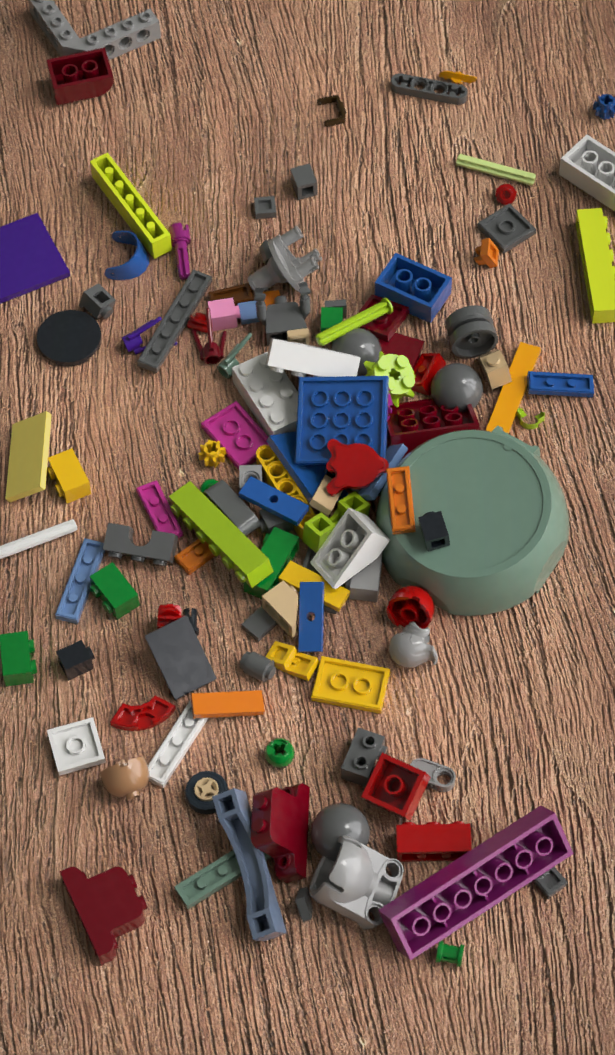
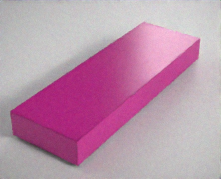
[136,480,183,538]

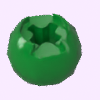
[264,738,295,768]

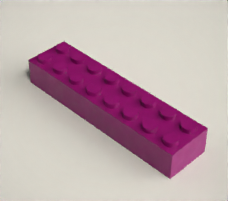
[378,805,574,960]

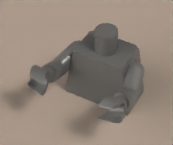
[254,282,311,346]

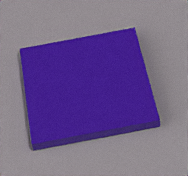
[0,213,71,304]

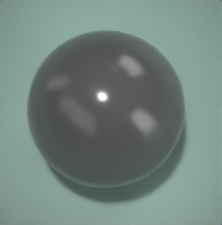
[331,328,382,376]
[430,363,483,413]
[311,803,370,862]

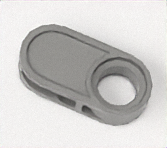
[410,758,456,792]

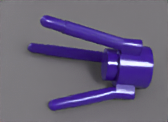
[121,317,178,355]

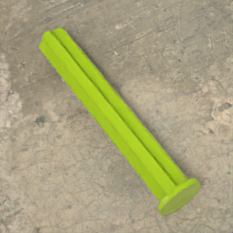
[315,298,393,346]

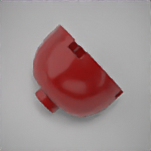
[386,586,435,629]

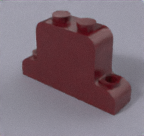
[251,783,310,883]
[59,867,148,966]

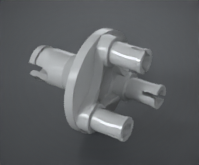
[247,226,322,292]

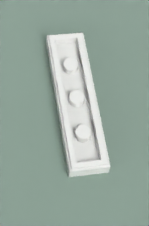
[148,700,208,788]

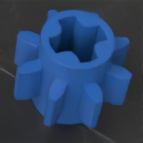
[593,94,615,120]

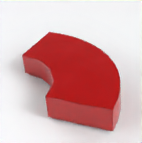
[110,695,176,731]

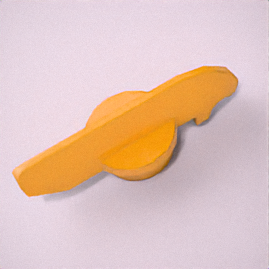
[439,71,477,85]

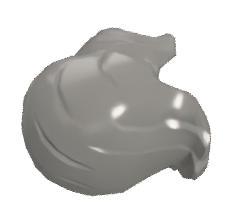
[389,622,438,668]

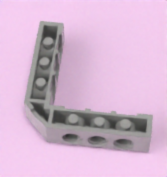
[28,0,161,60]

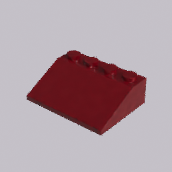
[387,399,480,460]

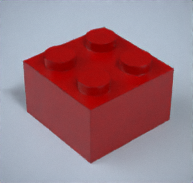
[361,753,431,821]

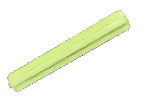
[456,154,536,185]

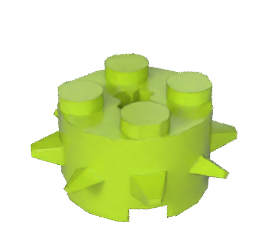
[364,351,416,407]

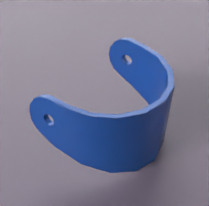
[104,230,150,280]

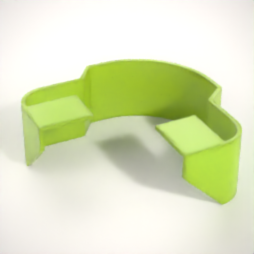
[517,408,545,430]

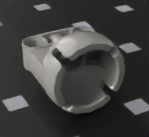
[309,835,404,930]

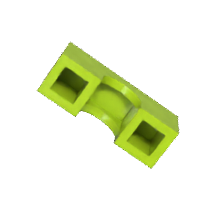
[302,491,370,553]

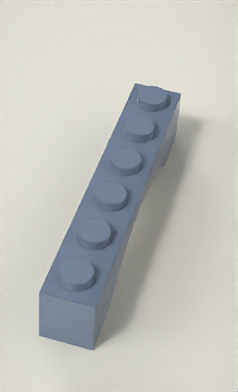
[212,788,287,941]

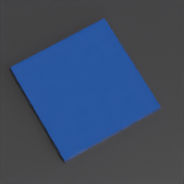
[295,376,389,465]

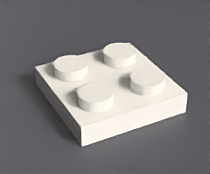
[47,717,106,776]

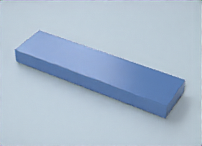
[55,538,105,624]

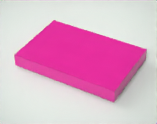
[201,401,269,470]

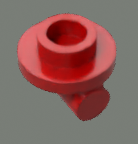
[495,184,517,205]
[187,312,208,334]

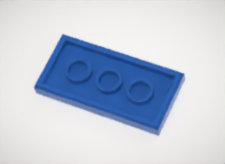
[266,431,349,503]

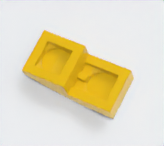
[266,641,320,681]

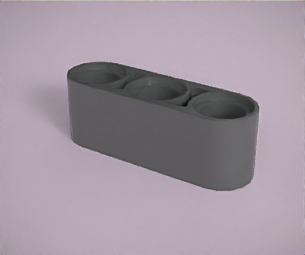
[203,480,260,536]

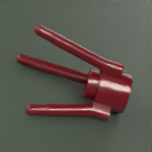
[191,308,227,365]

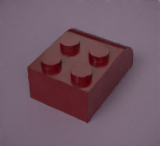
[46,48,114,105]

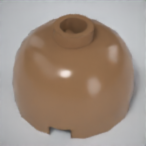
[100,757,150,800]

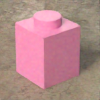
[208,297,241,331]

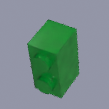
[89,562,140,620]
[0,631,37,687]

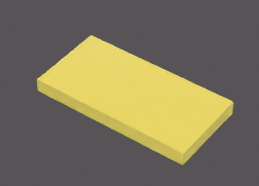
[5,411,51,502]

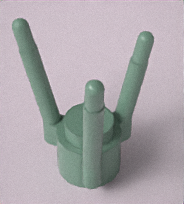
[217,333,252,379]

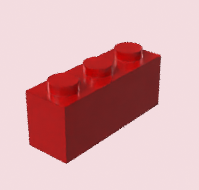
[396,821,472,862]

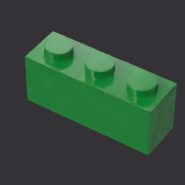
[243,527,299,599]

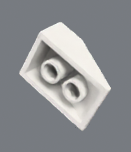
[310,508,390,589]

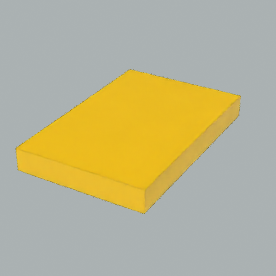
[311,656,390,714]

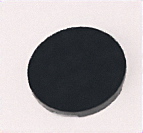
[37,310,102,367]

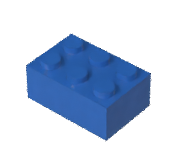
[375,253,452,323]

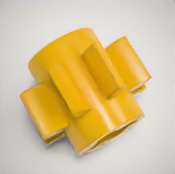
[198,439,226,468]

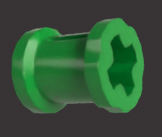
[436,940,465,967]

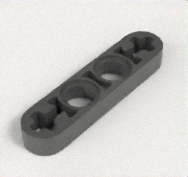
[391,74,468,105]

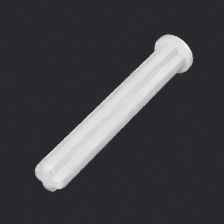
[0,519,77,559]

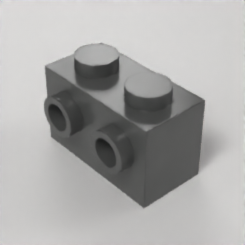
[341,727,388,787]

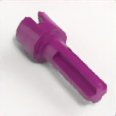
[168,222,191,280]

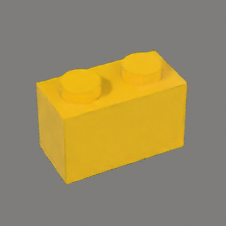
[47,448,92,504]

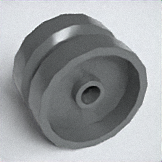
[445,305,498,359]

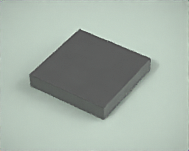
[477,203,536,254]

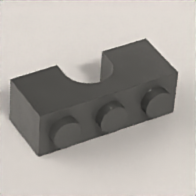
[103,523,178,566]

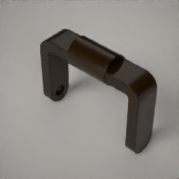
[317,95,347,127]

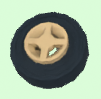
[185,771,228,815]

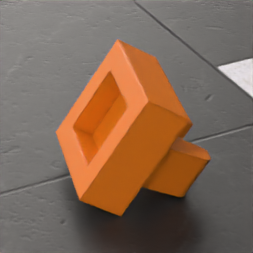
[474,238,499,268]

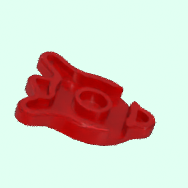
[326,439,389,496]

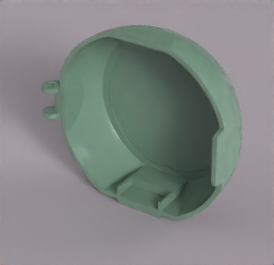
[375,426,570,616]

